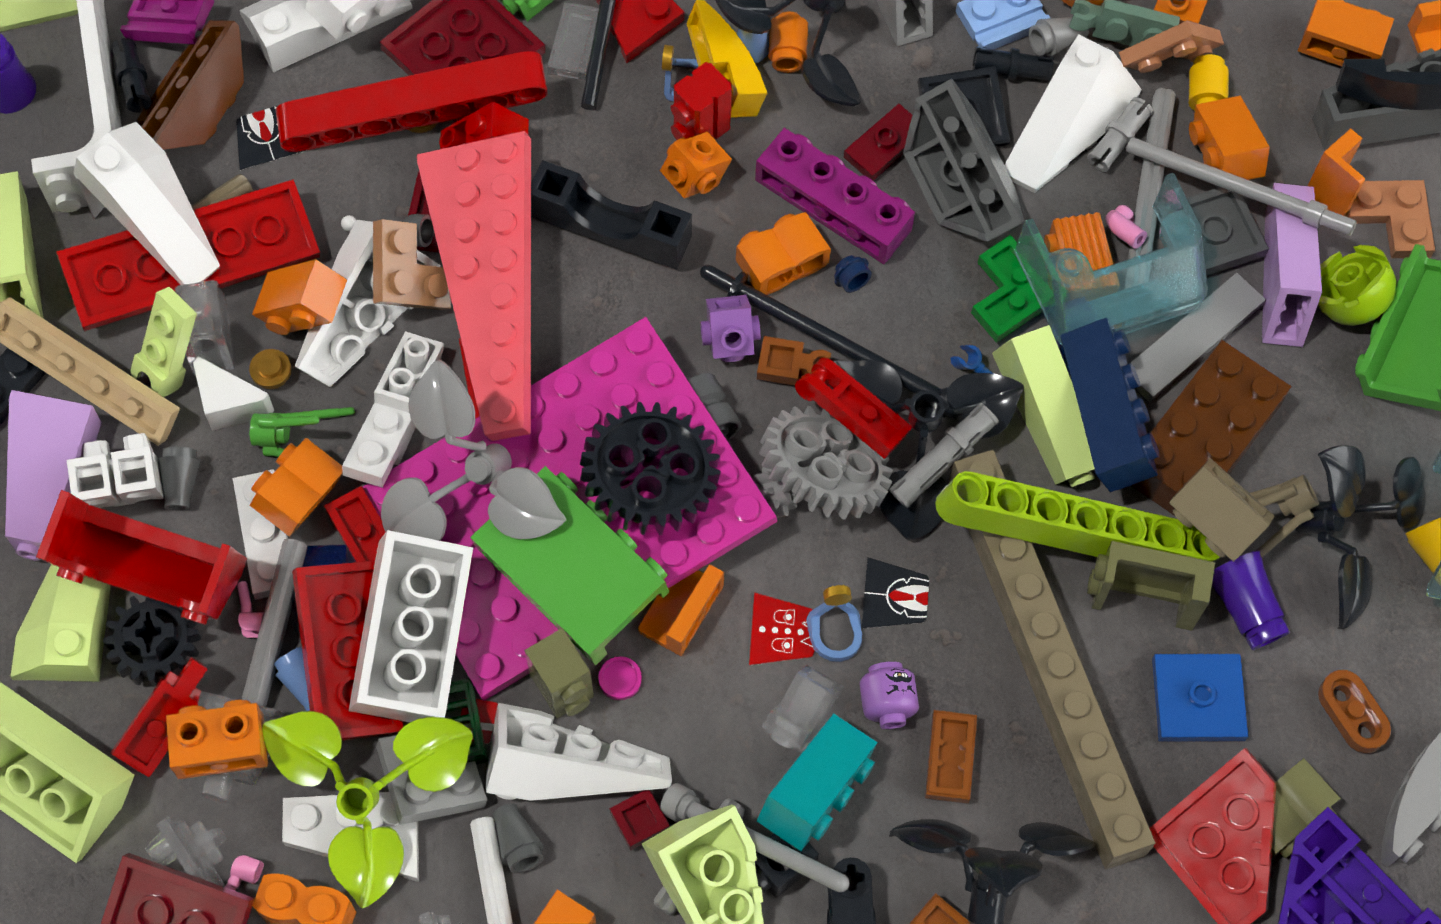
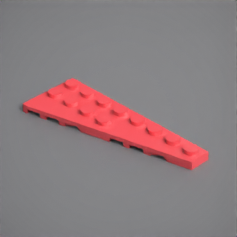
[417,131,531,441]

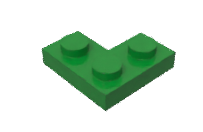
[971,235,1061,343]

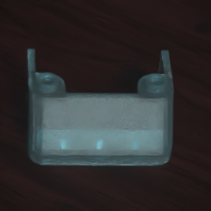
[1014,173,1208,346]

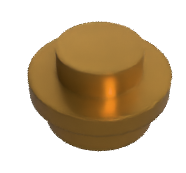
[249,349,291,389]

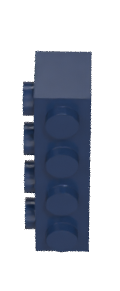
[1060,317,1160,493]

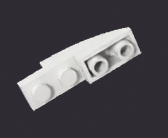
[342,331,444,488]

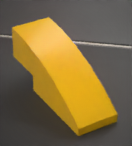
[686,0,767,118]

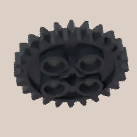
[580,402,721,535]

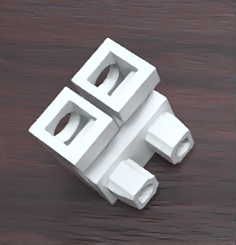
[66,433,164,508]

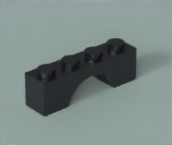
[531,160,692,270]

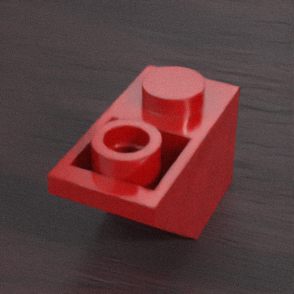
[439,102,529,149]

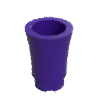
[0,34,36,114]
[1212,551,1290,650]

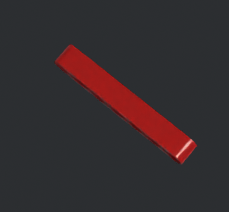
[276,51,548,152]

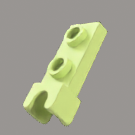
[130,287,197,397]

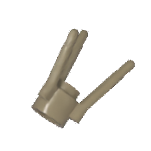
[1250,475,1319,558]

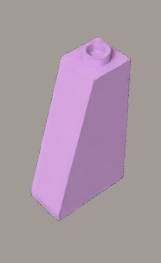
[1262,183,1322,347]
[5,390,102,561]

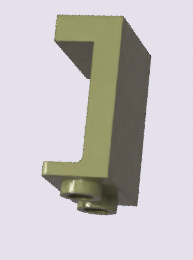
[1087,541,1215,631]

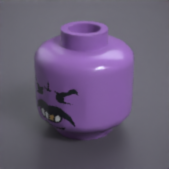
[860,662,919,729]

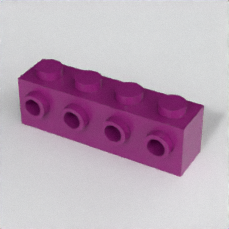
[755,127,915,265]

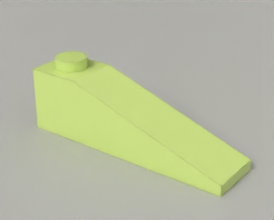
[11,565,111,682]

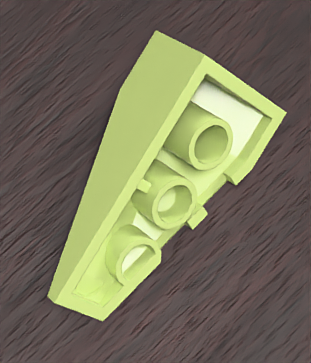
[642,805,764,924]

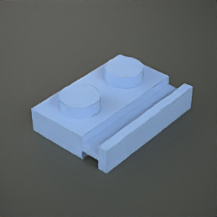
[956,0,1050,50]

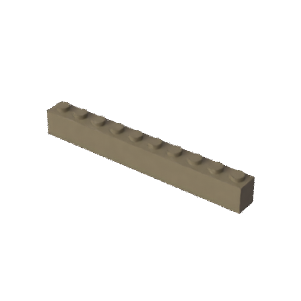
[949,450,1156,870]

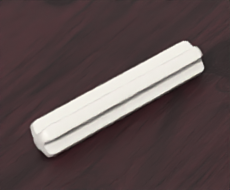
[470,817,513,924]

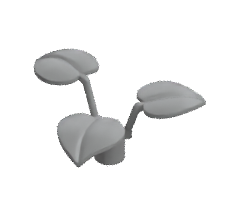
[381,359,566,541]

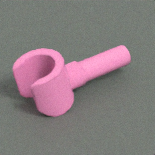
[237,581,264,638]
[225,855,264,891]

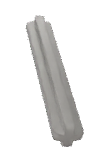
[242,539,307,707]

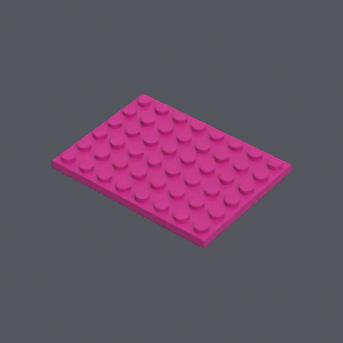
[363,317,778,701]

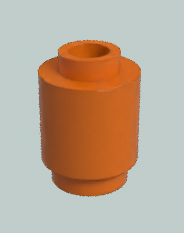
[768,11,808,73]

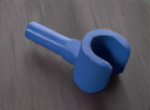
[950,345,994,374]

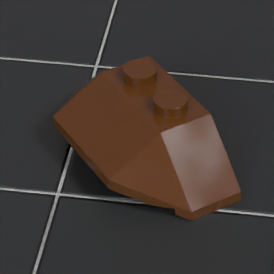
[136,20,244,150]

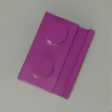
[120,0,214,44]

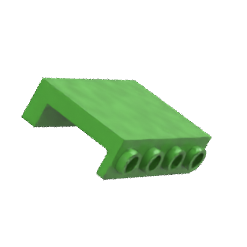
[1355,244,1441,411]
[470,466,669,666]

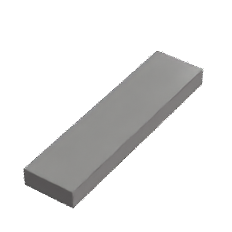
[1131,272,1266,403]

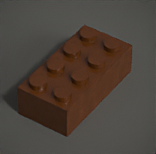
[1130,340,1292,517]

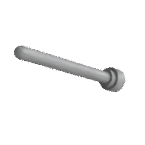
[660,783,849,892]

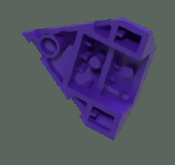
[1278,807,1441,924]

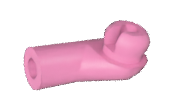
[1105,205,1147,249]

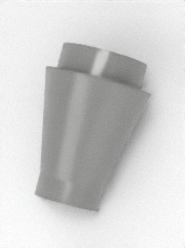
[1029,17,1089,57]

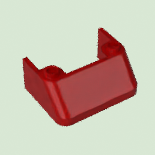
[36,490,247,625]

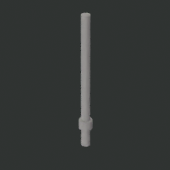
[1126,137,1357,236]

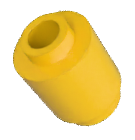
[1188,54,1229,111]

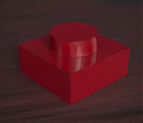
[609,790,670,851]

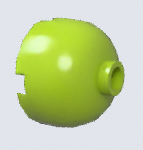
[1317,245,1396,326]

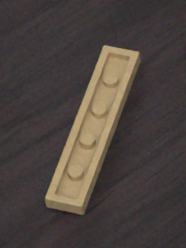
[0,297,180,446]

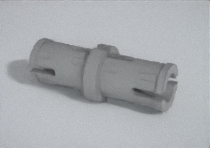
[1087,97,1153,172]

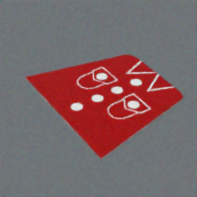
[749,592,814,665]

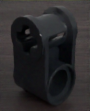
[827,857,876,924]

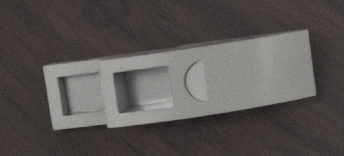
[1381,732,1441,868]

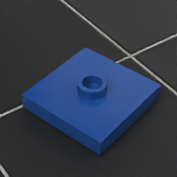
[1152,654,1248,741]

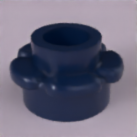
[834,255,872,293]

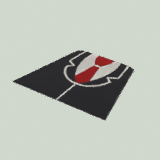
[236,106,307,170]
[862,557,929,629]

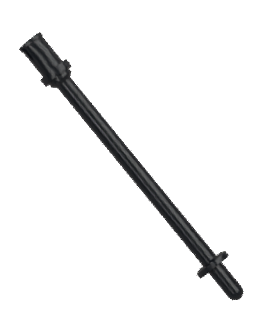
[700,265,958,421]

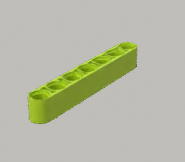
[935,471,1220,562]

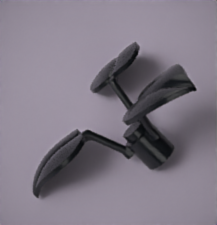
[715,0,861,106]
[832,359,1024,540]
[1293,445,1425,629]
[889,819,1095,924]

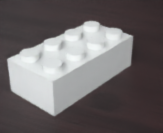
[349,530,473,722]

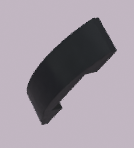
[1336,59,1441,110]

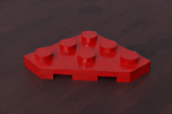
[1149,748,1276,924]

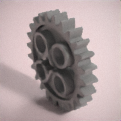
[759,406,893,519]

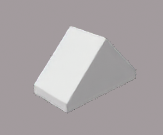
[193,356,274,431]

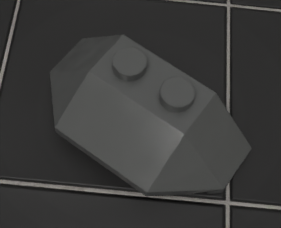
[903,79,1024,242]

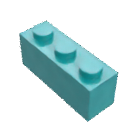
[757,713,878,851]

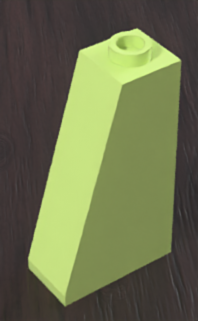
[0,171,44,319]
[992,325,1095,487]

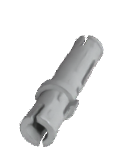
[889,402,999,509]

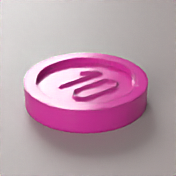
[598,657,642,700]

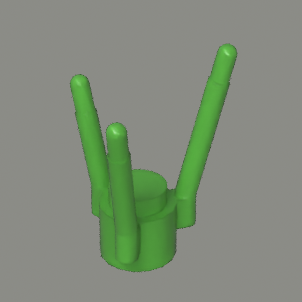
[249,407,355,457]

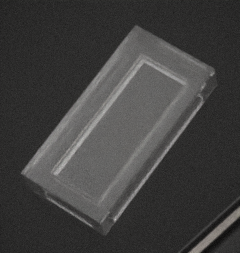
[547,2,599,81]

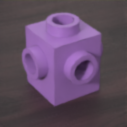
[700,295,761,362]

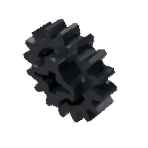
[103,596,202,687]

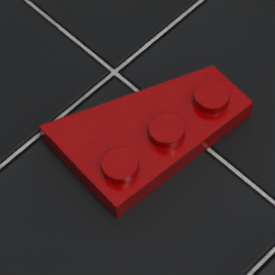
[596,0,684,63]

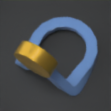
[662,45,698,101]
[807,585,862,662]

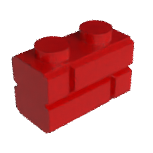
[670,62,732,140]

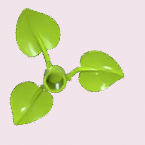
[262,711,473,908]

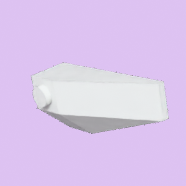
[295,220,441,387]
[486,703,672,801]

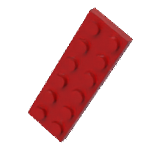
[56,179,320,331]

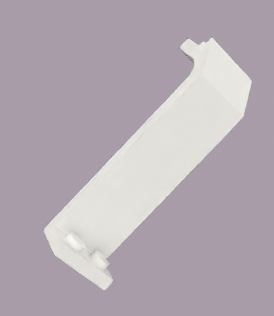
[31,0,122,219]

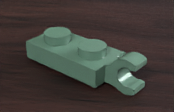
[1069,0,1180,46]

